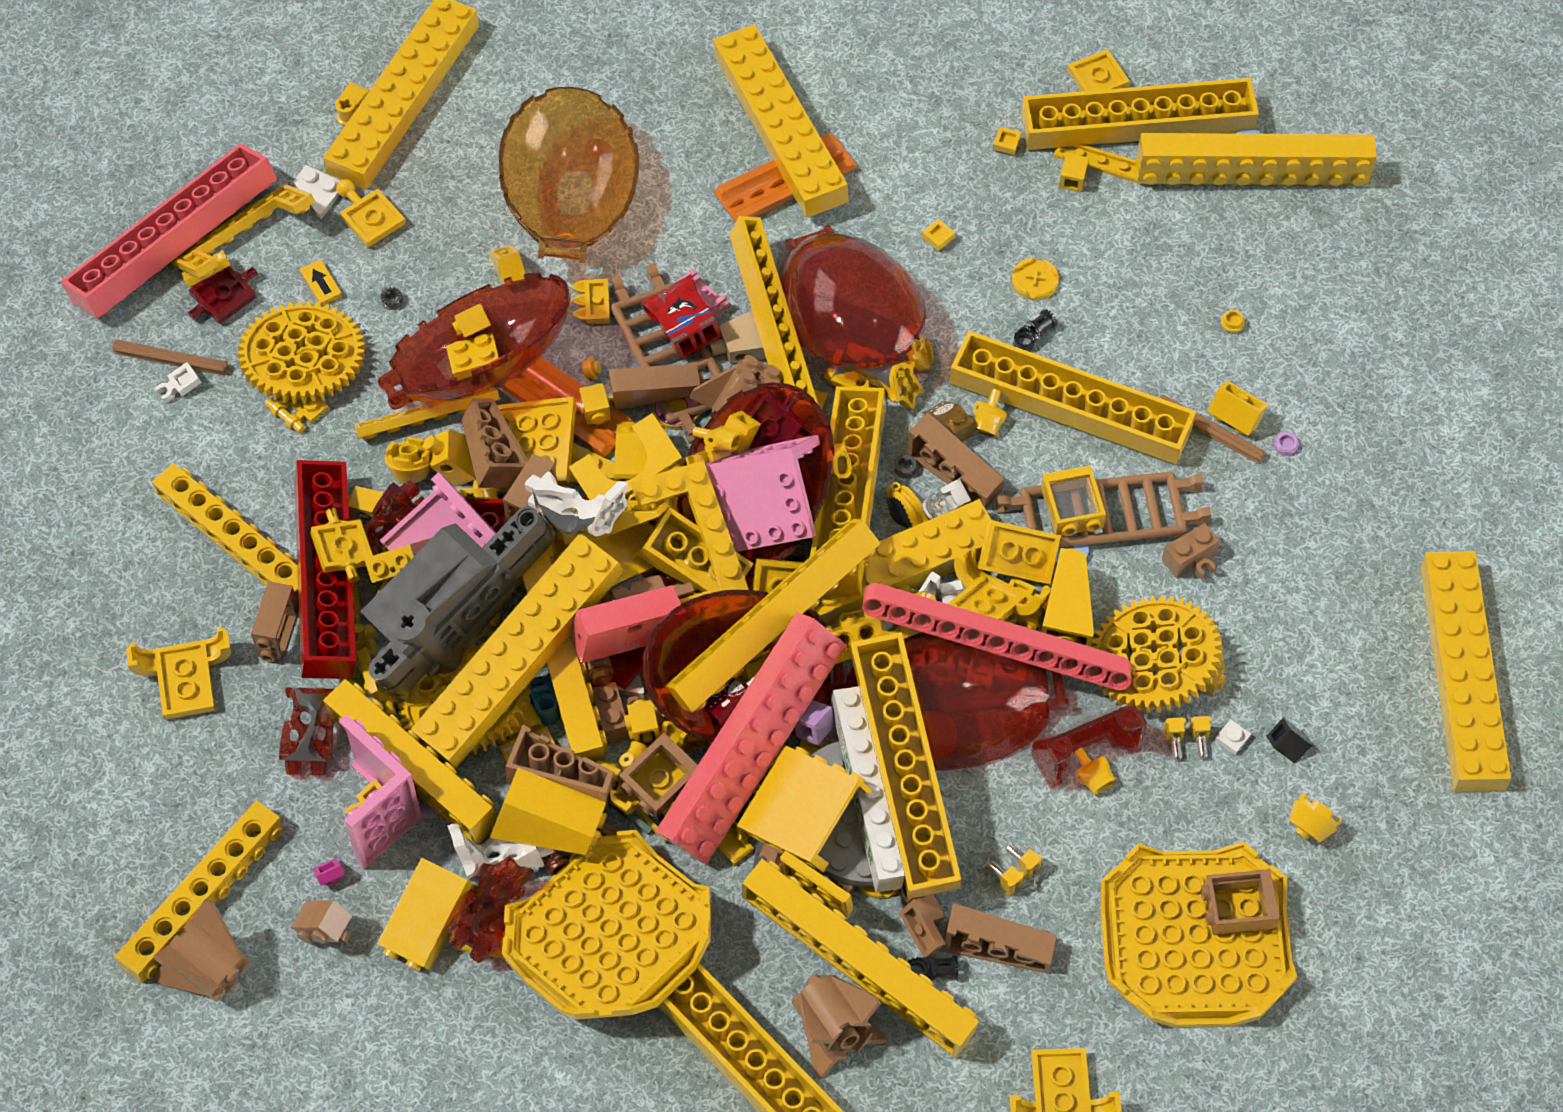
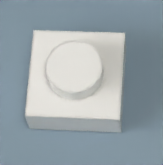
[1215,719,1251,756]

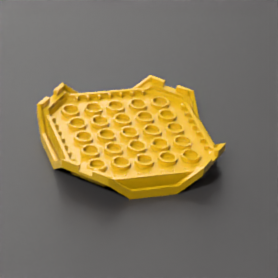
[502,830,711,1020]
[1100,841,1298,1028]

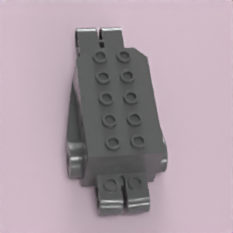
[360,506,556,697]

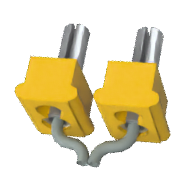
[1163,713,1212,760]
[987,844,1042,896]

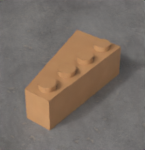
[462,398,528,488]
[908,412,1004,509]
[505,725,614,810]
[944,903,1057,974]

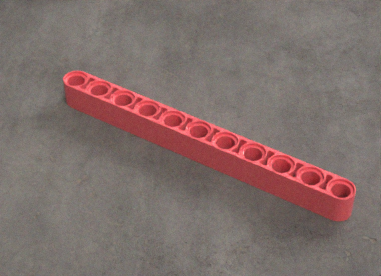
[862,583,1132,690]

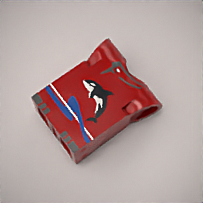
[640,274,722,360]

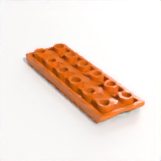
[714,133,858,223]
[493,348,633,458]

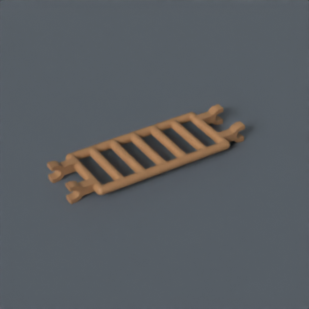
[611,263,721,444]
[996,472,1211,548]

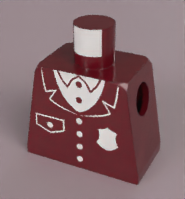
[703,677,754,728]

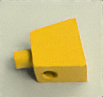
[423,429,476,486]

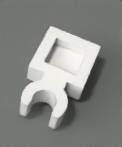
[155,362,202,403]

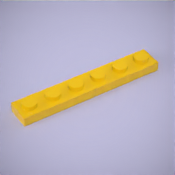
[354,386,500,439]

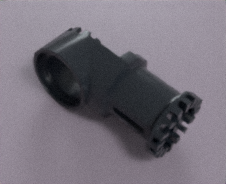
[1013,309,1058,352]
[908,955,958,981]

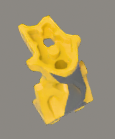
[824,342,924,410]

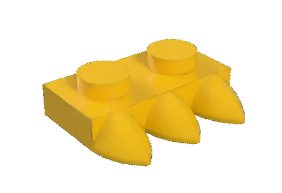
[571,279,610,325]

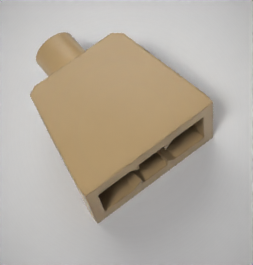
[708,311,766,364]

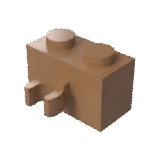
[1162,523,1220,579]
[592,681,639,744]
[290,900,353,944]

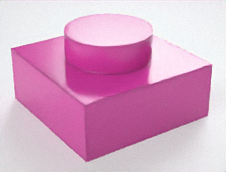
[312,858,345,886]

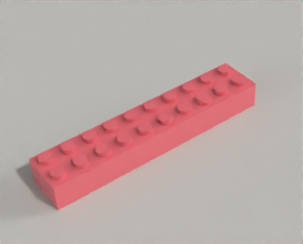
[60,143,277,319]
[655,612,847,865]

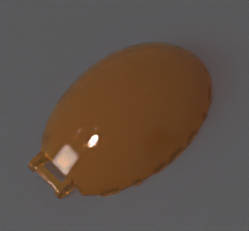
[498,87,639,263]

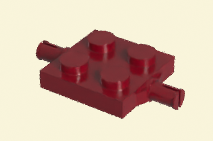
[187,266,258,324]
[748,391,805,449]

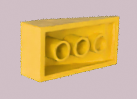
[563,499,673,544]
[636,507,753,592]

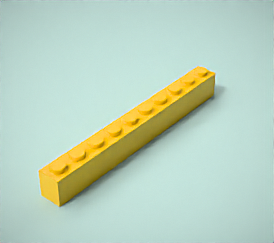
[729,216,818,422]
[665,519,881,712]

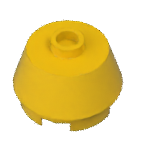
[384,437,431,484]
[1288,792,1342,843]

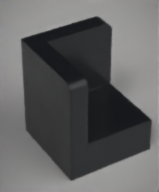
[1266,718,1312,763]

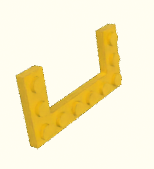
[171,183,316,278]
[631,460,753,627]

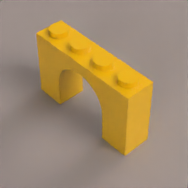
[569,413,686,500]

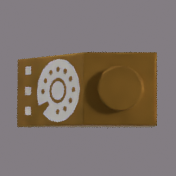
[924,401,974,442]

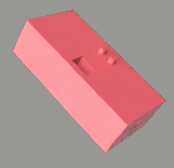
[570,585,684,664]

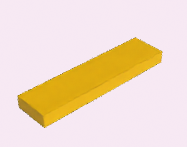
[1054,145,1137,183]

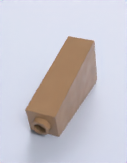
[609,363,705,410]

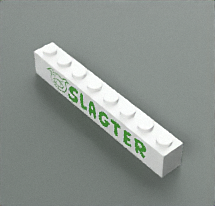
[831,686,905,892]

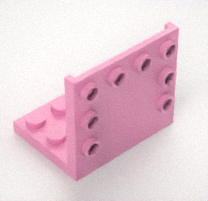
[705,435,820,552]
[380,472,496,550]
[339,714,422,869]

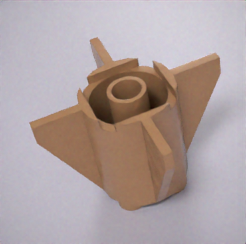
[689,355,781,426]
[153,898,251,1002]
[792,975,888,1079]

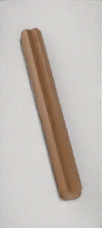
[112,340,228,375]
[1159,395,1265,463]

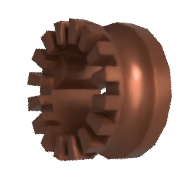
[543,851,569,876]

